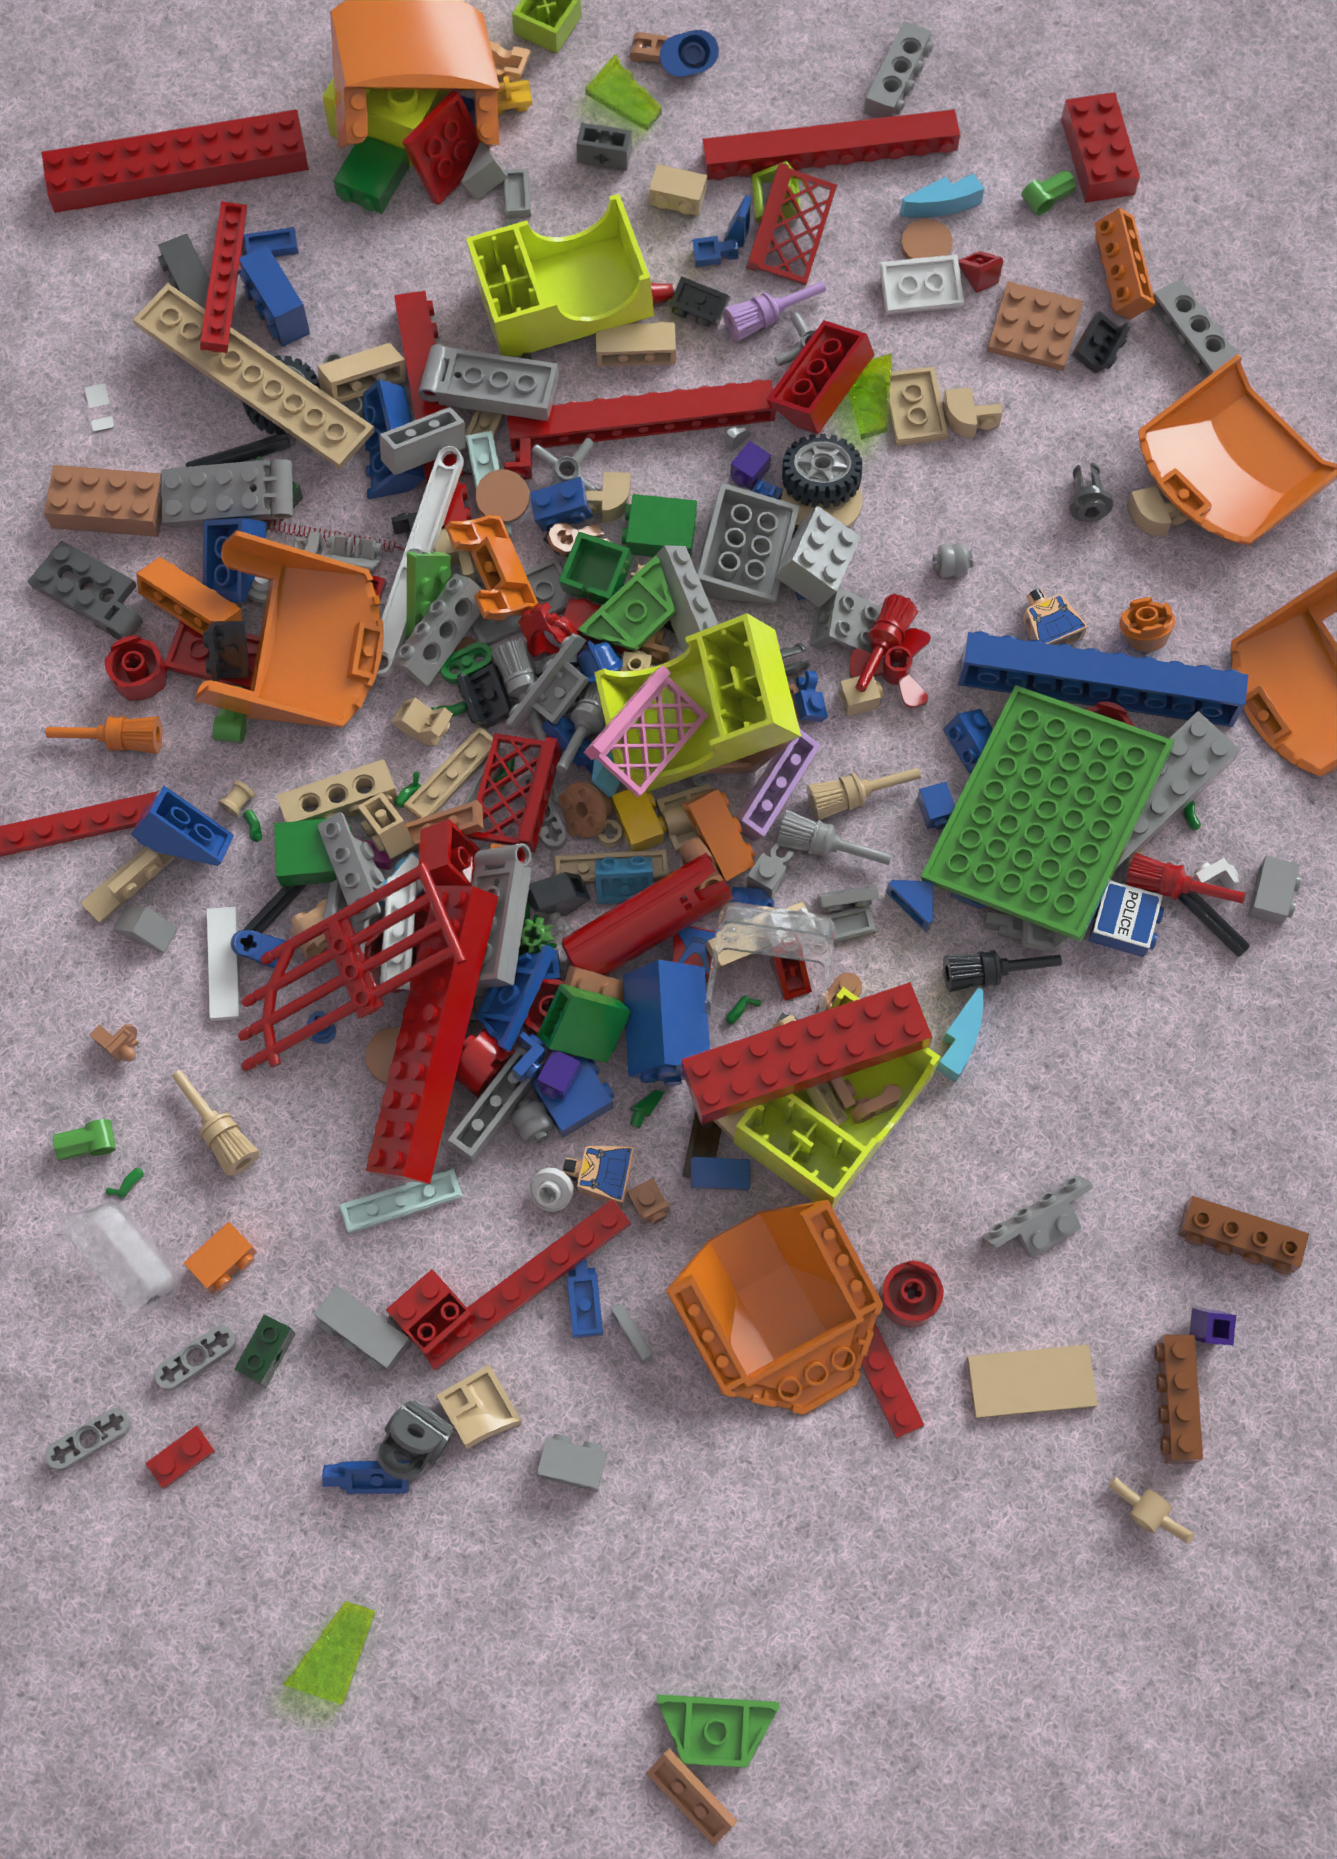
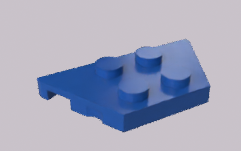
[475,945,556,1052]

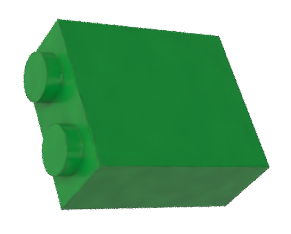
[333,135,410,214]
[621,494,697,558]
[274,818,353,887]
[537,983,631,1063]

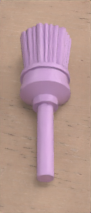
[723,281,826,341]

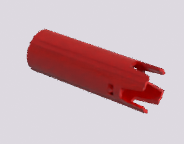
[561,852,734,976]

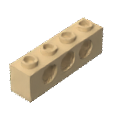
[276,759,397,822]

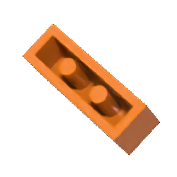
[682,788,755,881]

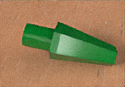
[629,1090,665,1129]

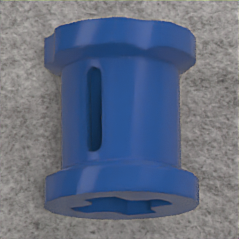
[307,1011,336,1044]

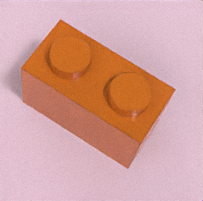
[184,1221,257,1294]

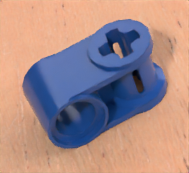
[230,930,286,968]

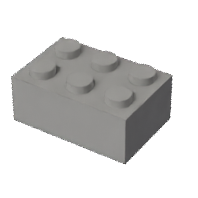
[775,506,861,608]

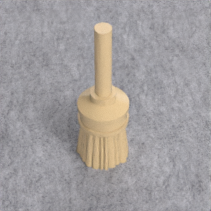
[806,768,921,821]
[172,1070,259,1176]

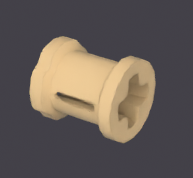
[218,780,256,818]

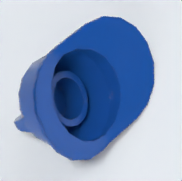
[660,29,719,77]
[577,640,623,683]

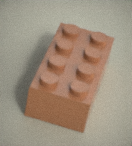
[44,465,162,537]

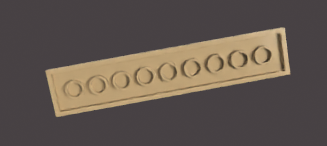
[133,283,375,470]

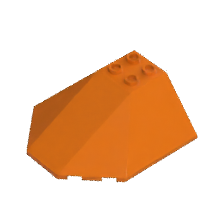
[666,1200,883,1415]

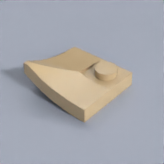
[436,1365,522,1449]

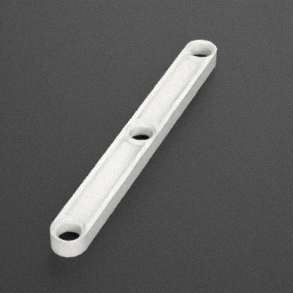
[377,446,464,677]

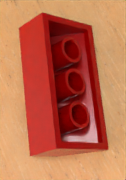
[766,320,875,435]

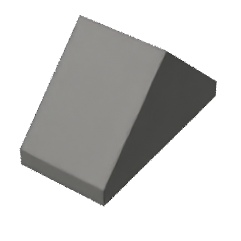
[461,142,508,200]
[113,905,178,953]

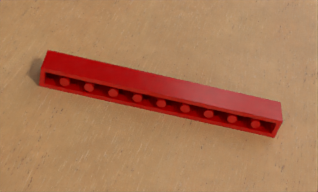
[702,109,961,180]
[394,290,472,530]
[507,379,776,452]

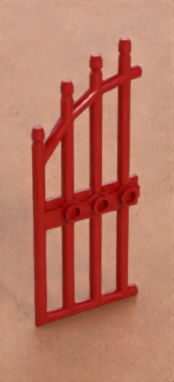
[238,862,467,1071]

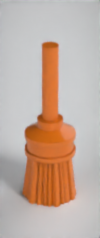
[45,716,163,754]

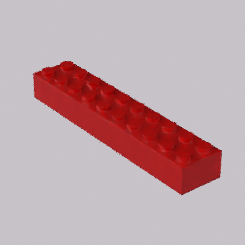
[41,109,309,213]
[366,886,499,1184]

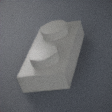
[817,885,879,911]

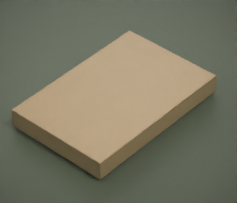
[882,366,949,446]

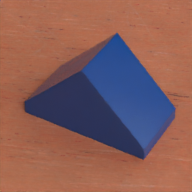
[886,880,933,932]

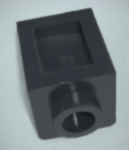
[391,512,418,541]

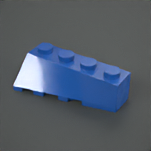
[363,379,426,499]

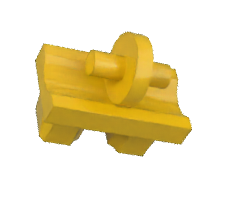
[497,76,533,114]

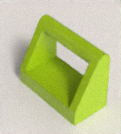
[752,161,801,222]

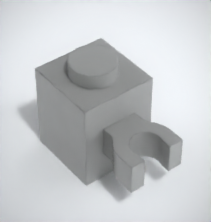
[746,843,794,898]

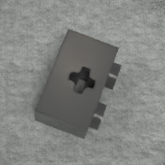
[576,122,632,171]

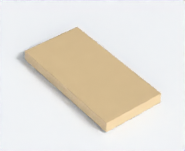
[967,1344,1098,1419]

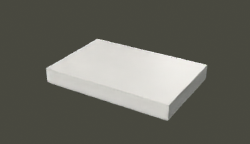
[879,255,964,315]

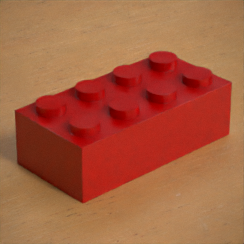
[1061,92,1140,203]

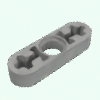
[518,775,567,851]
[155,1326,237,1390]
[45,1408,132,1470]

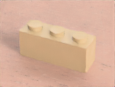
[596,321,676,367]
[318,343,406,403]

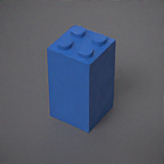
[623,960,710,1086]

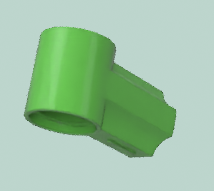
[1021,170,1076,216]
[212,686,246,743]
[53,1119,116,1161]

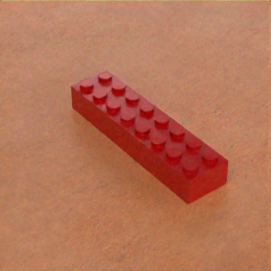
[681,982,932,1125]

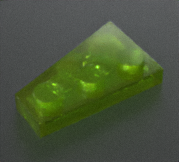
[585,54,662,131]
[848,353,893,440]
[283,1601,377,1706]

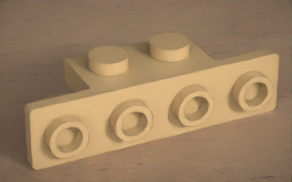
[81,846,176,923]

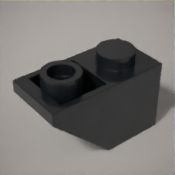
[527,872,591,916]

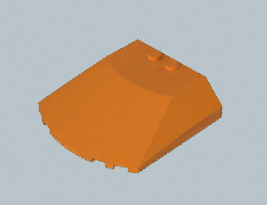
[1138,354,1337,545]

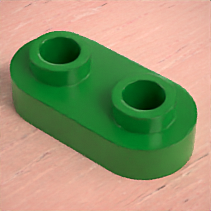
[440,642,493,684]

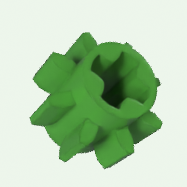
[520,917,555,953]

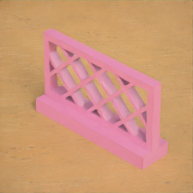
[584,665,709,797]

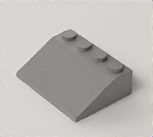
[696,483,800,604]

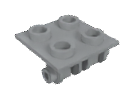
[324,535,383,571]

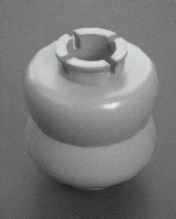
[932,543,973,579]
[511,1099,554,1144]

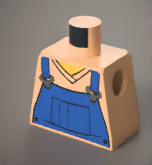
[1023,589,1087,645]
[563,1146,634,1208]

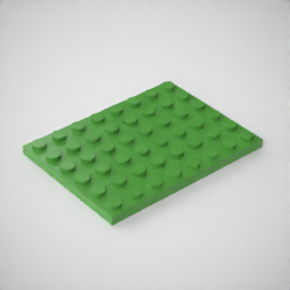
[920,685,1174,942]

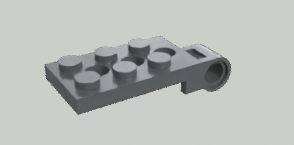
[28,541,143,640]

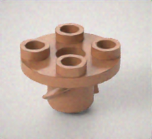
[558,781,613,838]

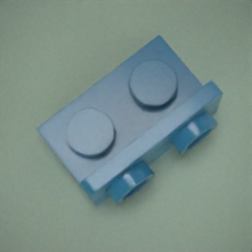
[595,856,654,904]

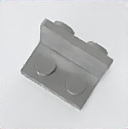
[810,588,881,653]

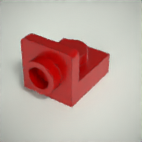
[504,438,533,480]

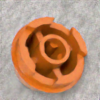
[1119,597,1175,652]

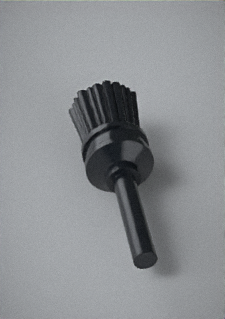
[943,950,1062,992]

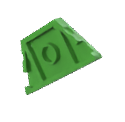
[406,551,451,641]
[578,555,676,652]
[657,1694,780,1768]

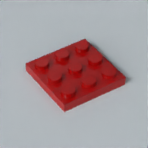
[402,90,481,205]

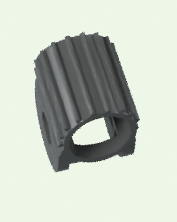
[377,1399,454,1480]

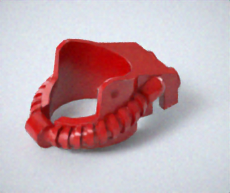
[518,602,579,657]

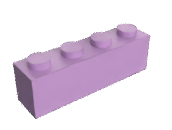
[736,729,821,841]

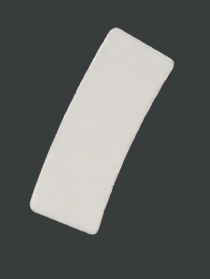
[85,383,114,431]

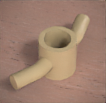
[1108,1477,1194,1544]

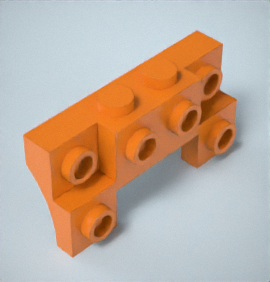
[445,515,538,621]

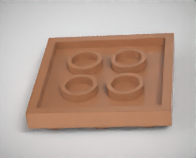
[987,281,1083,371]

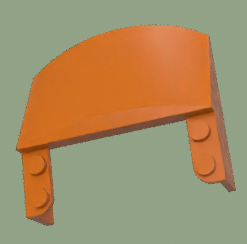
[330,0,500,149]
[195,530,384,728]
[1230,570,1337,777]

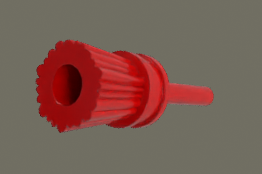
[855,594,919,692]
[1126,853,1246,904]

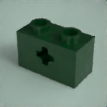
[234,1314,296,1388]

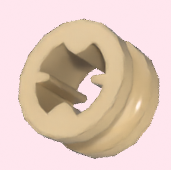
[597,820,622,848]

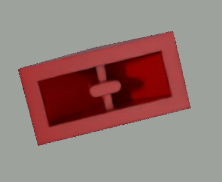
[958,251,1003,293]
[769,940,812,1001]

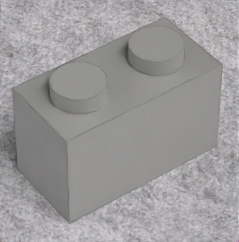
[1248,855,1302,925]
[537,1434,607,1492]

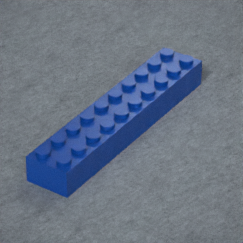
[958,631,1248,727]

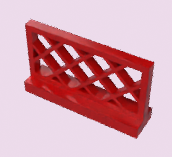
[746,162,837,285]
[467,733,562,853]

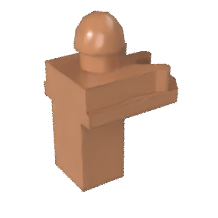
[89,1024,139,1063]

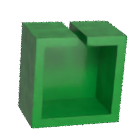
[559,531,633,605]

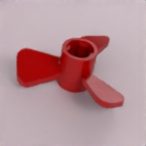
[849,628,931,708]

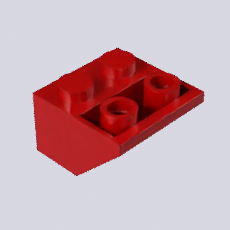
[386,1269,472,1355]

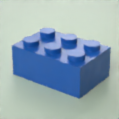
[238,245,310,347]

